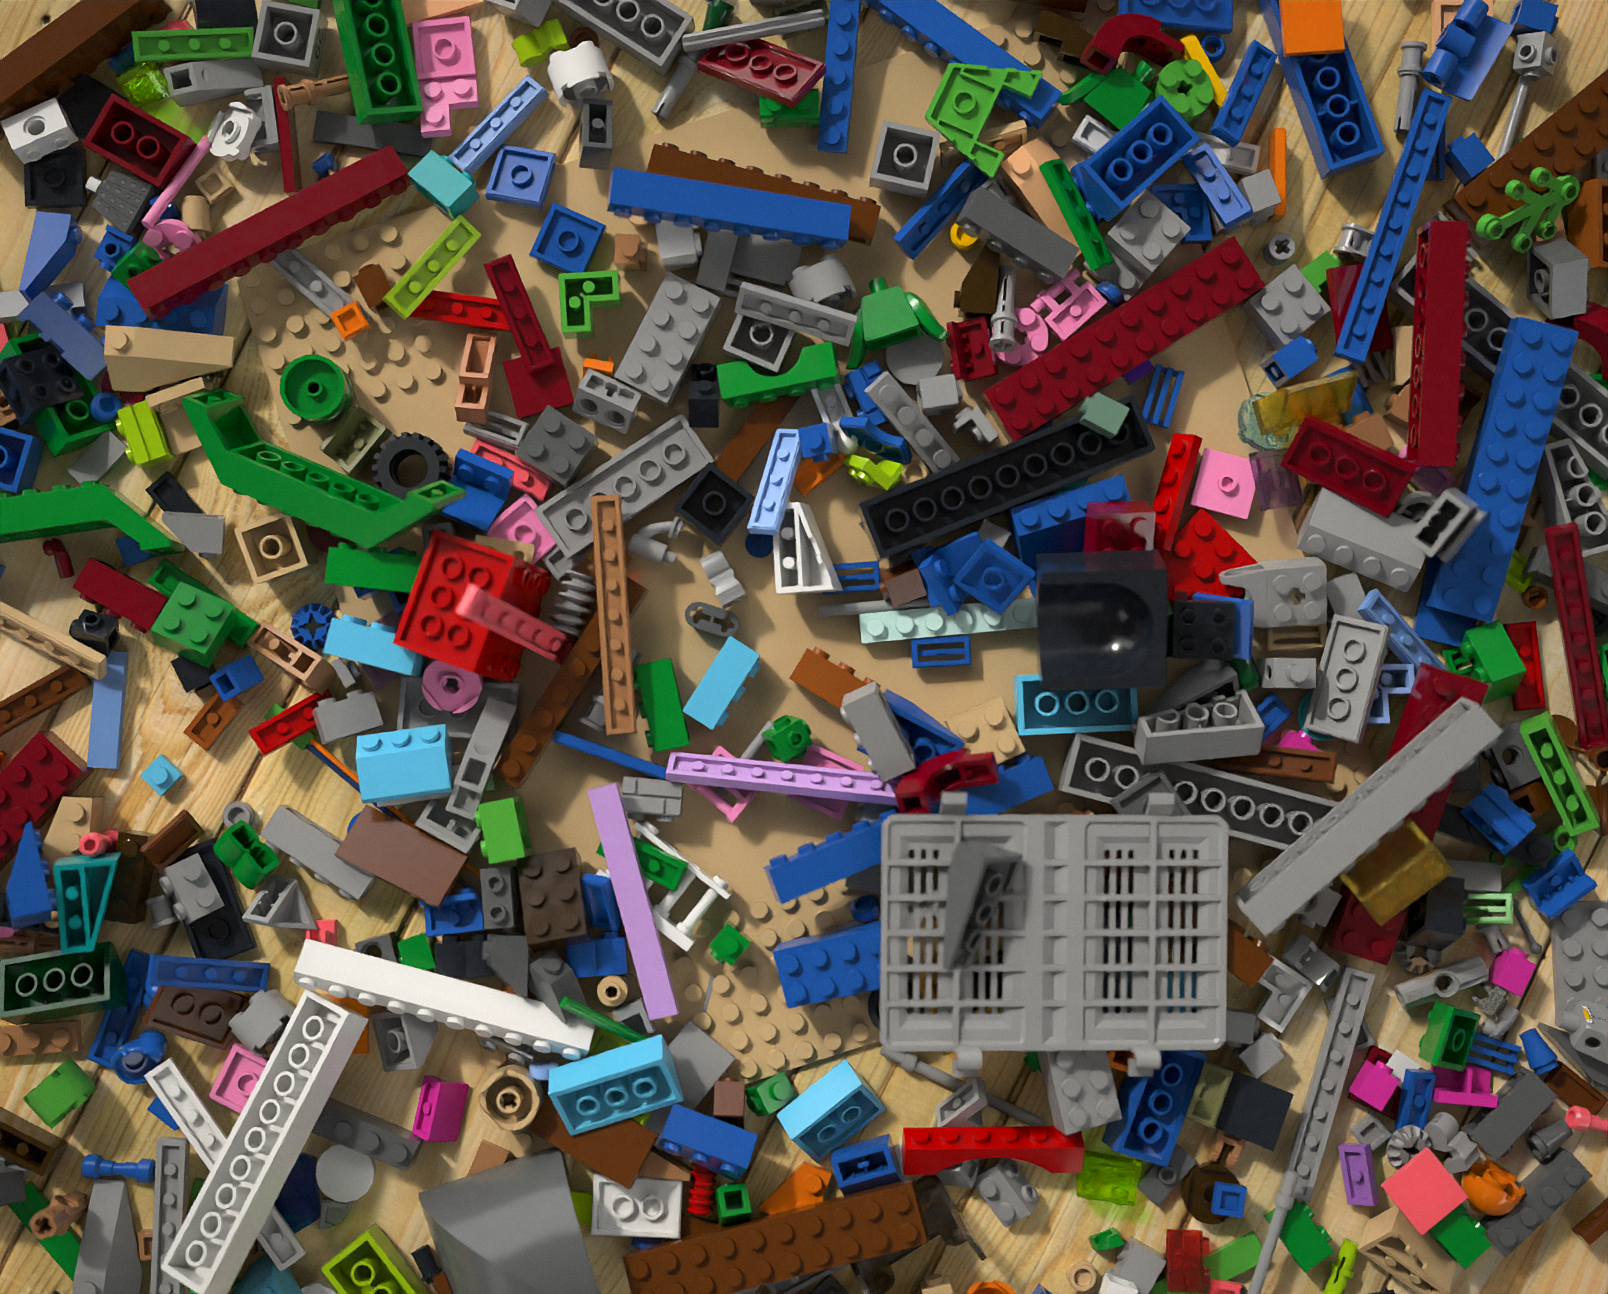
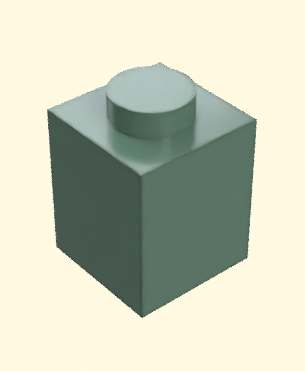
[1078,392,1130,439]

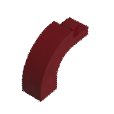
[1079,13,1184,76]
[1545,301,1608,381]
[894,749,1001,814]

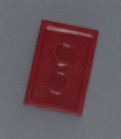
[1326,264,1393,353]

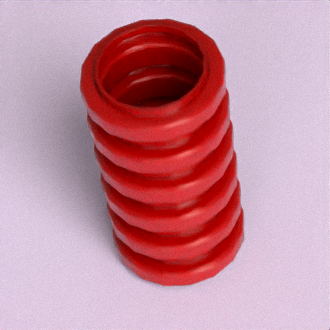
[687,1161,717,1216]

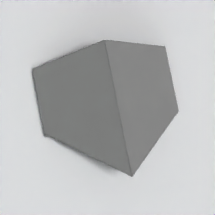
[242,874,317,930]

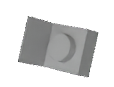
[935,1077,988,1127]

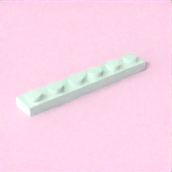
[859,598,1037,644]

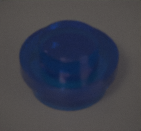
[745,533,773,558]

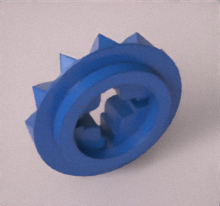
[290,603,337,650]

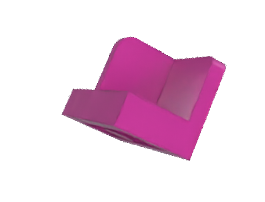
[1431,1064,1498,1108]

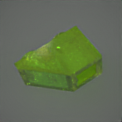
[115,63,169,107]

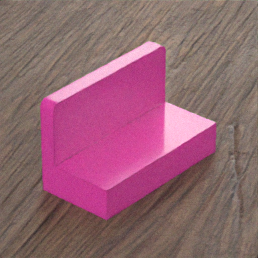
[412,1075,469,1142]

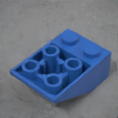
[6,822,57,930]

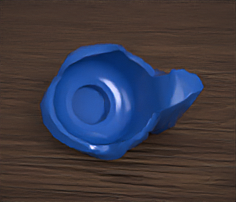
[111,1029,168,1085]

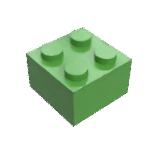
[475,795,533,864]

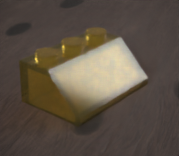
[1251,369,1358,438]
[1338,816,1454,926]

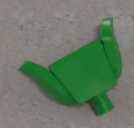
[1060,60,1155,130]
[846,277,951,369]

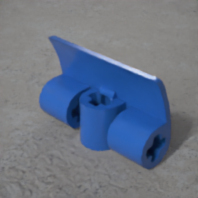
[1421,0,1514,101]

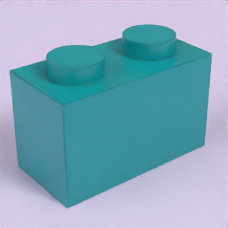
[408,150,479,220]

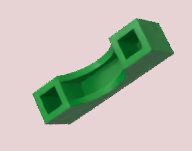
[716,341,842,408]

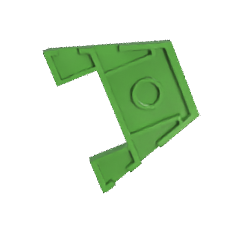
[924,63,1043,180]

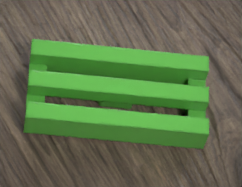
[1463,894,1514,925]

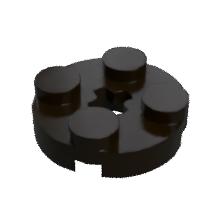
[1181,1162,1240,1224]

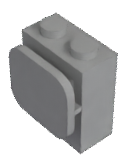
[1406,487,1488,563]

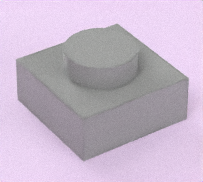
[331,657,362,688]

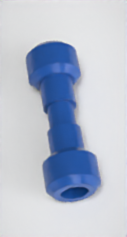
[81,1154,156,1184]

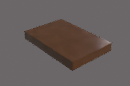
[142,986,252,1051]

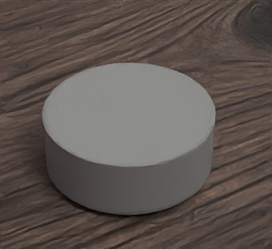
[223,801,255,828]

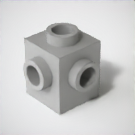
[1511,31,1559,81]

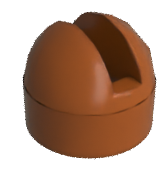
[1521,585,1548,610]

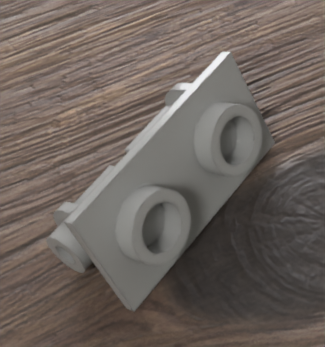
[477,1035,537,1066]

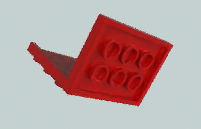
[392,529,551,683]

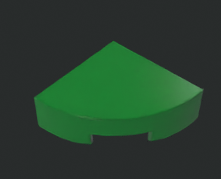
[1088,1227,1123,1250]

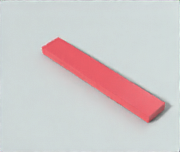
[455,584,578,665]

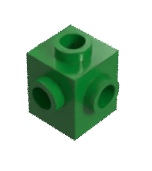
[761,715,813,762]

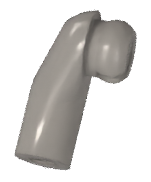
[1481,1003,1520,1039]

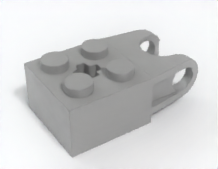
[1219,557,1327,628]

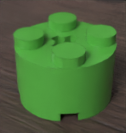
[1148,59,1214,125]
[22,1057,97,1129]

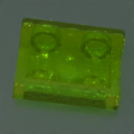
[1075,1150,1142,1207]

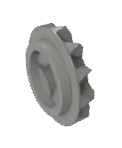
[1395,930,1442,974]
[1387,1125,1432,1170]

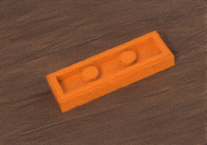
[1268,128,1287,222]

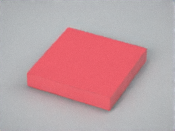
[1380,1147,1468,1235]

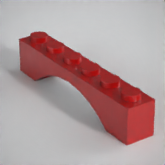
[901,1126,1085,1175]

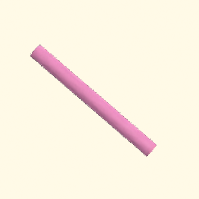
[141,134,212,229]

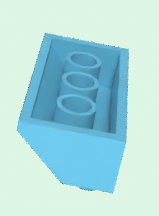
[548,1034,683,1136]

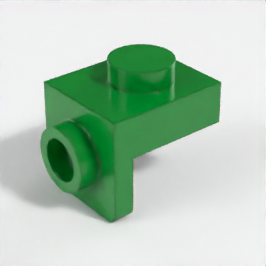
[745,1071,797,1117]

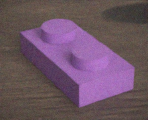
[1338,1143,1380,1206]

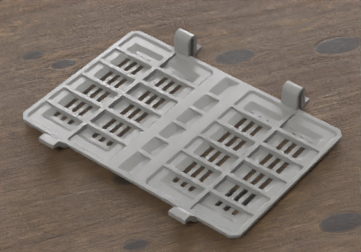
[880,792,1228,1077]

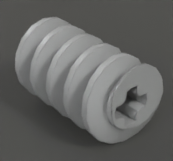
[549,570,597,636]

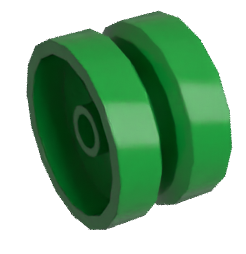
[280,355,353,425]

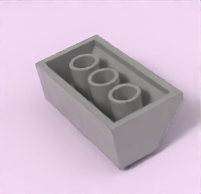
[1296,487,1426,592]

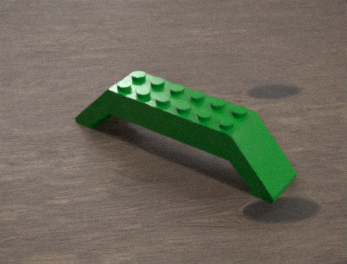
[182,388,467,549]
[0,481,187,557]

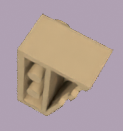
[1357,1205,1457,1294]

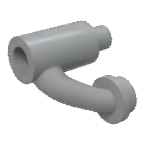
[628,516,684,565]

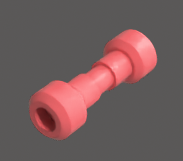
[79,829,119,857]
[1566,1105,1608,1134]

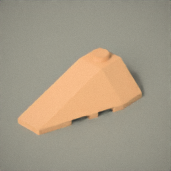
[996,135,1082,260]

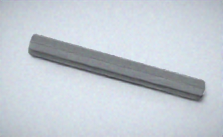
[682,9,825,52]

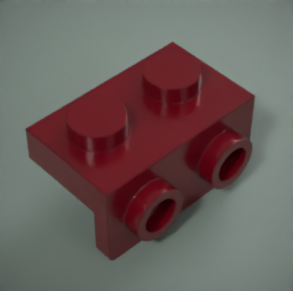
[945,316,999,382]

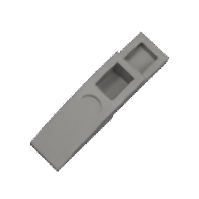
[445,697,517,820]

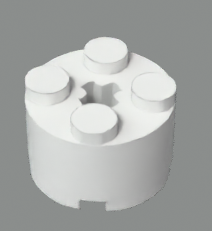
[547,41,615,109]

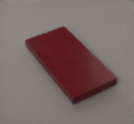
[696,38,827,108]
[1280,413,1417,518]

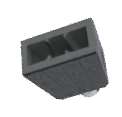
[85,171,162,240]

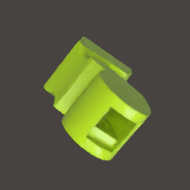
[511,18,571,68]

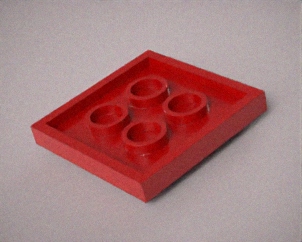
[1158,508,1258,605]

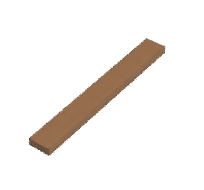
[590,494,637,736]

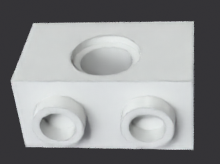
[0,98,78,164]

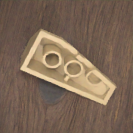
[104,326,235,392]

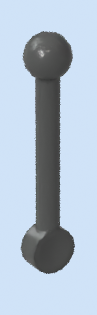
[1513,898,1542,954]

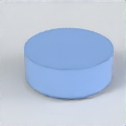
[529,1061,559,1081]

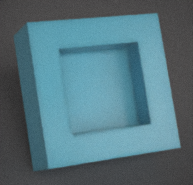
[140,754,185,796]

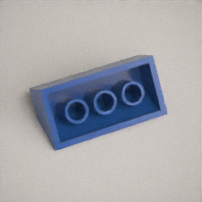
[1080,94,1200,223]
[95,275,228,336]
[1005,474,1131,568]
[1101,1050,1207,1167]

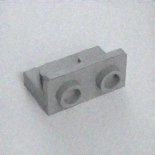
[952,406,999,448]

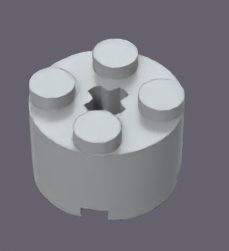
[789,254,857,310]
[228,989,296,1058]

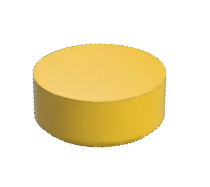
[950,223,979,250]

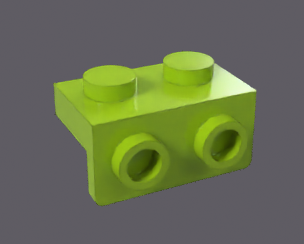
[842,454,905,491]

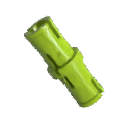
[1322,1238,1359,1294]

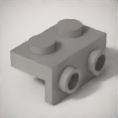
[159,853,224,925]
[974,1158,1040,1228]

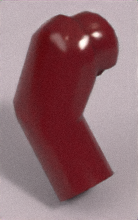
[42,538,75,579]

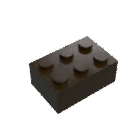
[517,847,593,952]

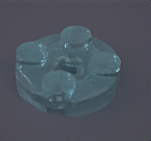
[1238,392,1295,452]

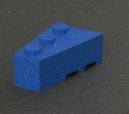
[658,1104,758,1183]

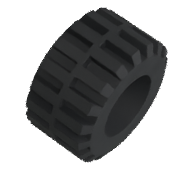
[372,432,452,500]

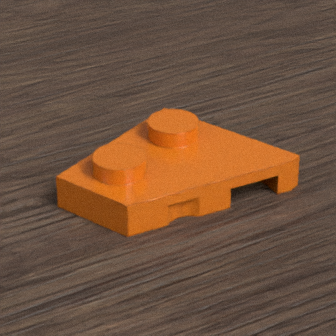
[758,1161,832,1215]

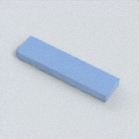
[747,429,802,535]

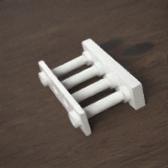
[596,820,732,952]

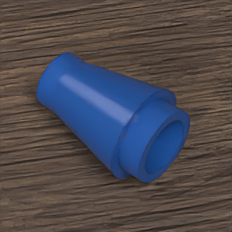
[1519,1028,1558,1075]

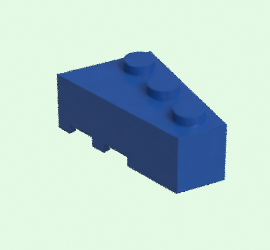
[17,291,107,381]

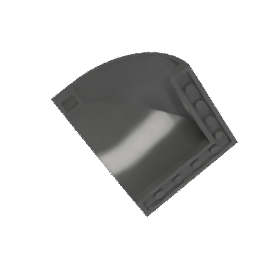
[418,1146,601,1294]

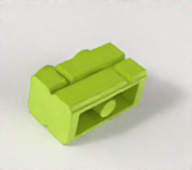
[116,400,176,469]

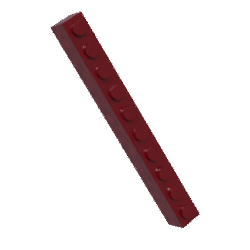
[126,144,412,321]

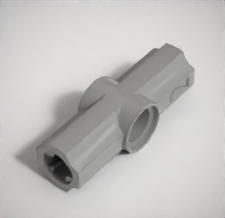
[1394,955,1489,1010]

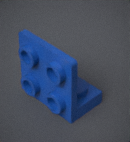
[439,448,514,533]
[919,532,984,616]

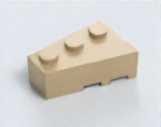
[39,795,104,886]

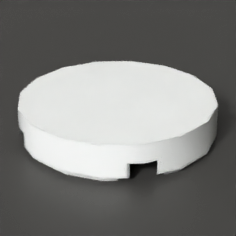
[315,1143,376,1203]

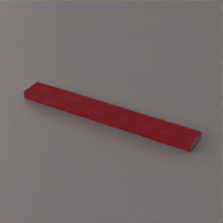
[1544,522,1608,750]

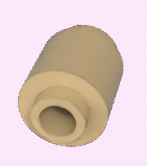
[179,195,211,241]
[597,974,630,1006]

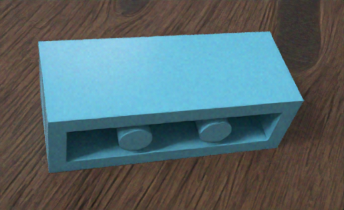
[682,636,762,730]

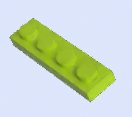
[382,214,482,320]

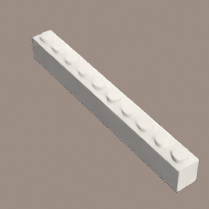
[294,939,595,1061]

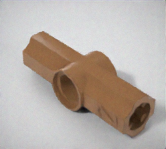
[29,1190,89,1240]

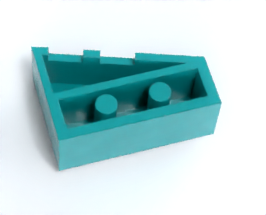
[53,852,121,954]

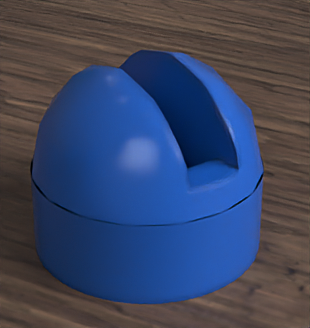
[311,152,337,178]

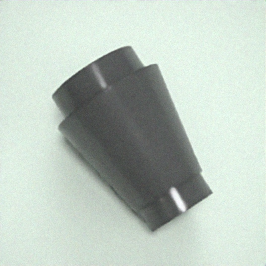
[1525,1120,1573,1159]

